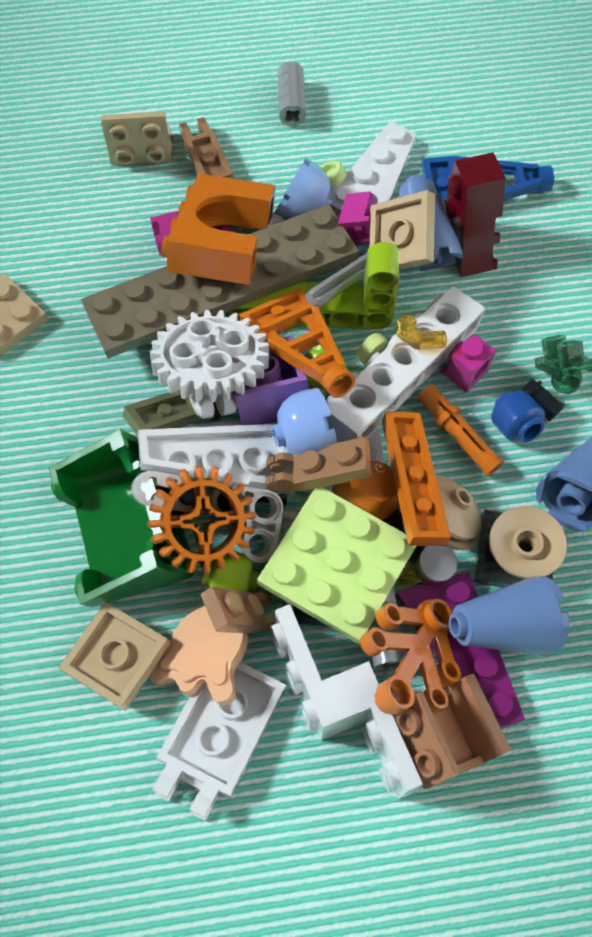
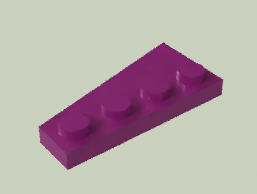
[396,571,525,729]

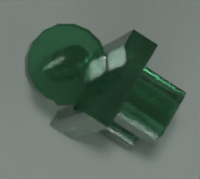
[534,334,592,395]

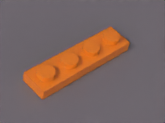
[381,411,451,546]

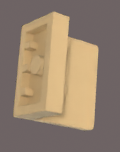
[101,112,173,165]

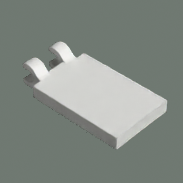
[152,662,286,822]

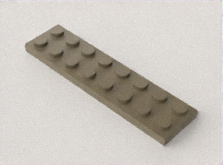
[81,204,359,359]

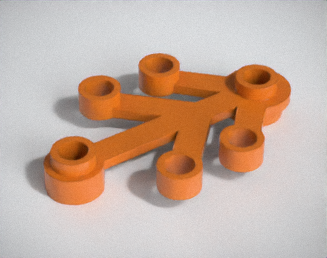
[360,599,461,715]

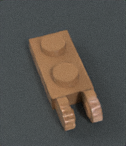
[179,117,234,179]
[265,436,371,493]
[200,586,276,634]

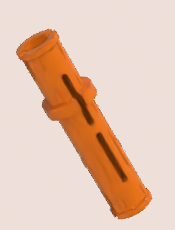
[417,384,504,477]

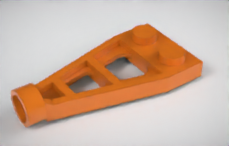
[239,287,355,398]

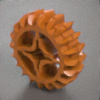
[147,466,256,574]

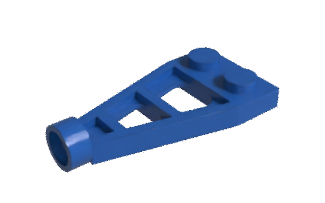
[421,156,554,202]

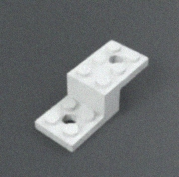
[271,604,423,800]

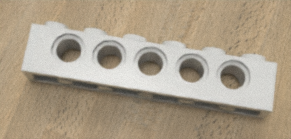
[326,286,486,442]

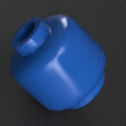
[491,390,545,443]

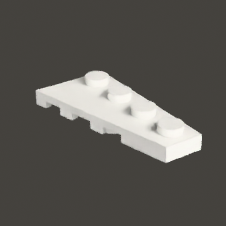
[328,121,416,217]
[137,424,296,495]

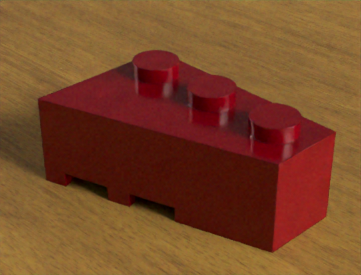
[442,152,506,277]

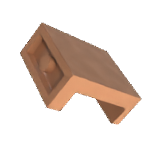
[393,674,511,790]

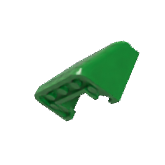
[49,429,194,607]

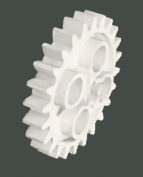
[150,310,269,402]

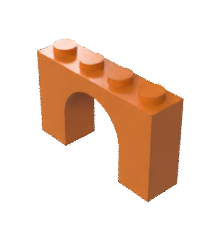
[161,173,275,285]

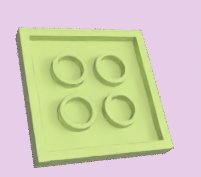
[257,487,416,645]

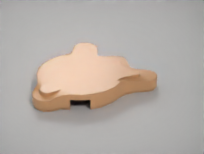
[148,606,248,706]

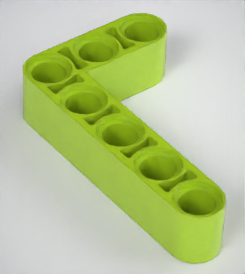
[227,242,399,329]

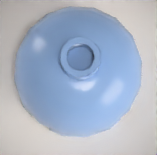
[274,158,333,220]
[272,388,337,456]

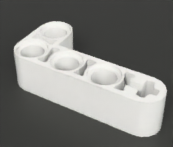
[132,471,283,563]

